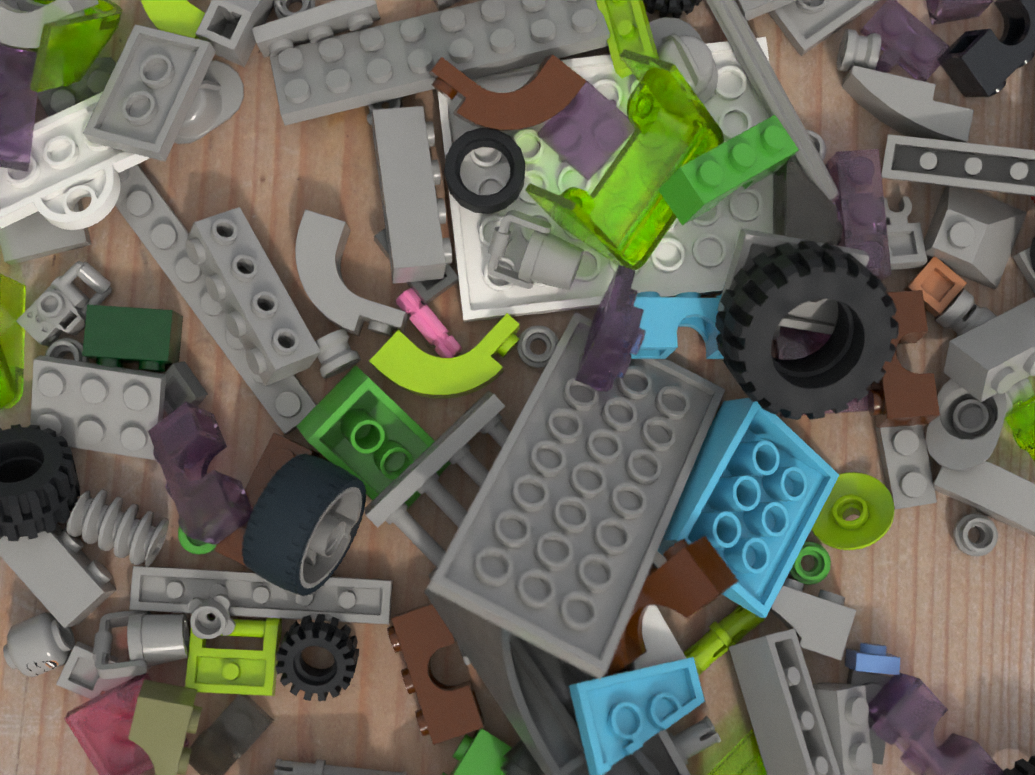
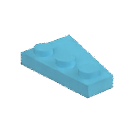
[569,657,705,775]

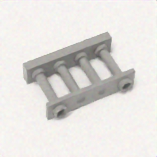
[364,391,510,580]

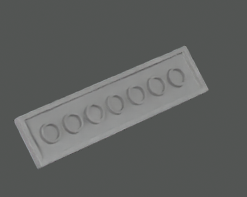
[269,0,610,125]

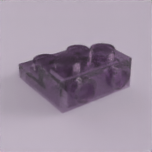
[575,265,646,392]

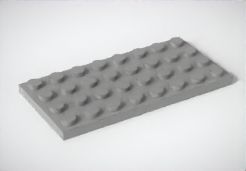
[428,312,725,679]

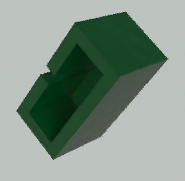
[82,304,183,372]

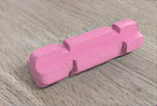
[396,288,462,358]

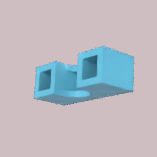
[622,291,724,359]

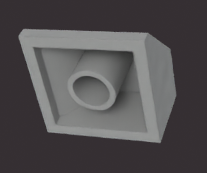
[924,186,1027,289]

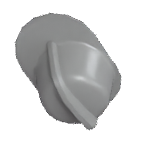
[644,17,718,110]
[174,61,244,144]
[925,379,1007,470]

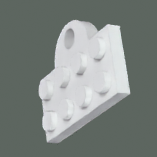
[0,92,150,230]

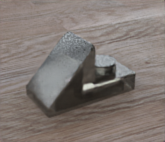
[189,694,274,775]

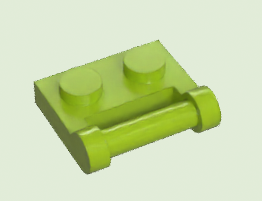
[185,614,282,696]

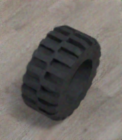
[715,240,899,420]

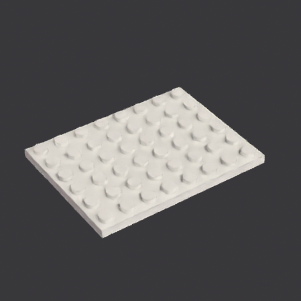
[437,37,793,322]

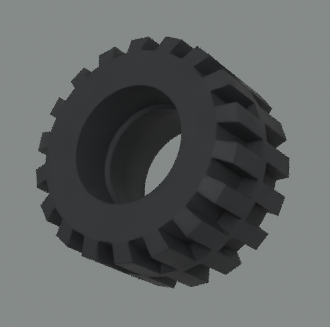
[0,424,80,541]

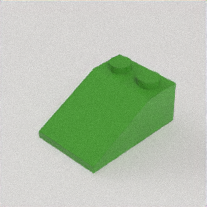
[296,365,451,509]

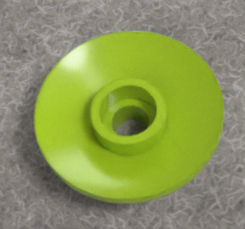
[811,472,895,550]

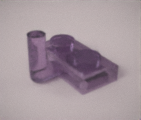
[860,0,950,82]

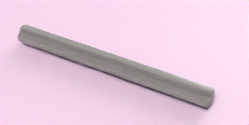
[706,0,839,206]

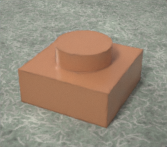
[903,256,967,317]

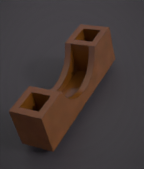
[595,536,739,679]

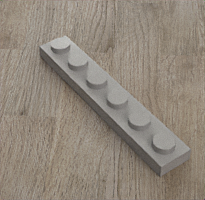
[129,566,393,624]

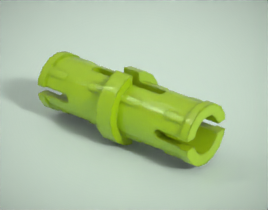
[683,605,765,676]

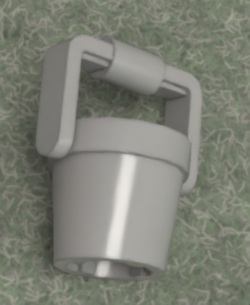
[488,210,584,290]
[92,610,190,679]

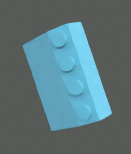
[658,398,839,618]

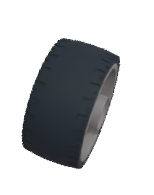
[242,454,366,596]

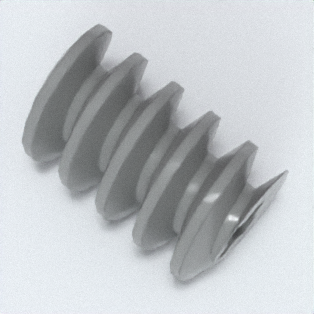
[66,489,169,567]

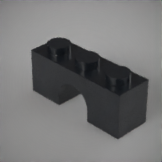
[937,0,1035,97]

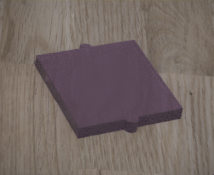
[537,81,638,181]

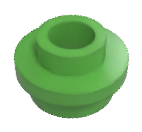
[789,541,831,585]

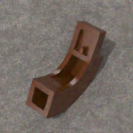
[428,54,586,131]

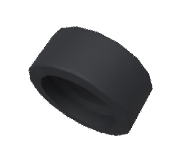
[444,128,525,214]

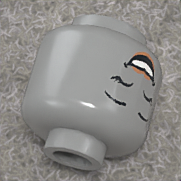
[3,612,75,677]

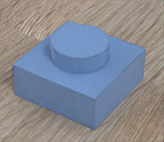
[845,643,901,675]

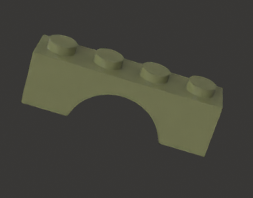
[128,679,202,775]

